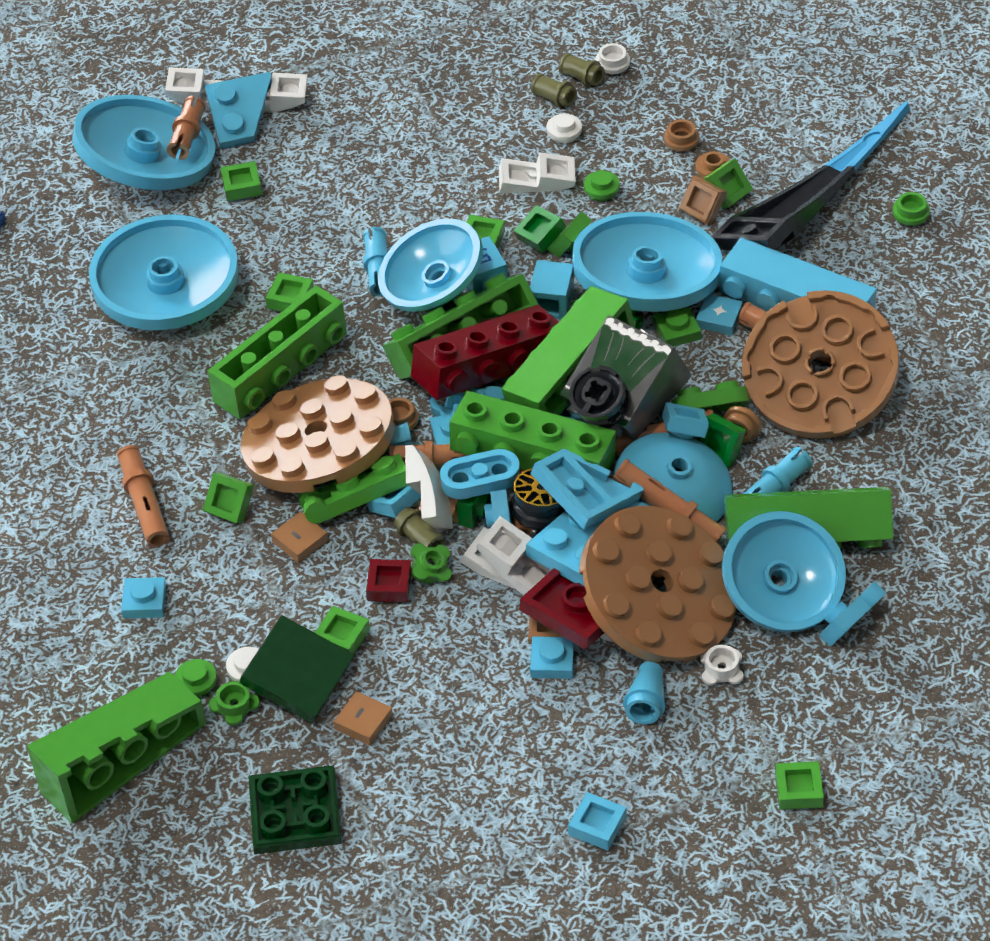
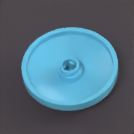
[72,95,216,190]
[572,212,722,312]
[89,214,239,330]

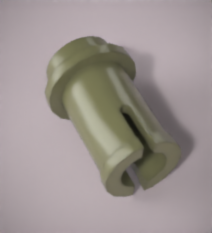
[558,53,605,87]
[531,73,577,108]
[394,507,445,547]

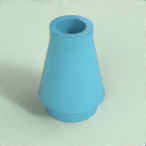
[623,662,665,725]

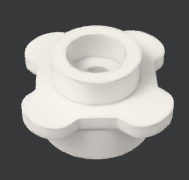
[700,645,744,686]

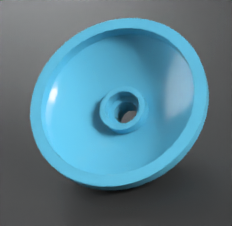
[378,219,483,312]
[613,432,732,522]
[722,511,846,633]

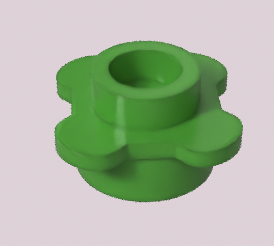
[410,543,452,583]
[209,681,260,726]

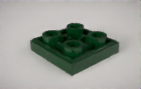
[239,615,354,724]
[248,765,342,855]

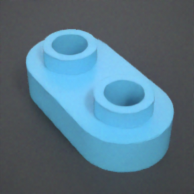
[440,449,520,499]

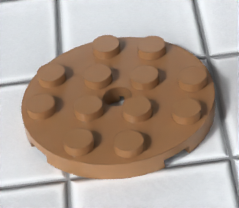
[742,290,900,439]
[241,375,396,493]
[579,506,736,664]

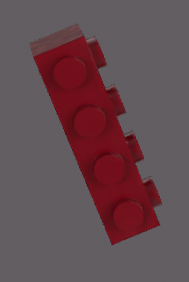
[410,304,559,400]

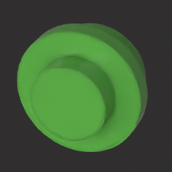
[584,170,620,201]
[893,192,930,226]
[175,659,217,697]

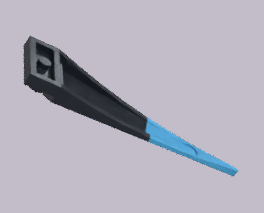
[711,101,910,250]

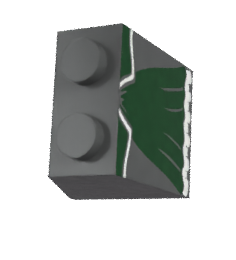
[560,315,692,441]

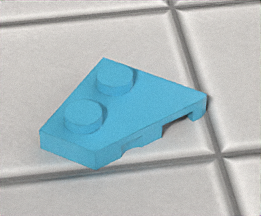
[205,72,272,149]
[531,449,644,529]

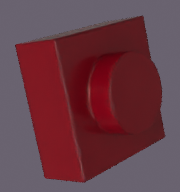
[366,559,412,602]

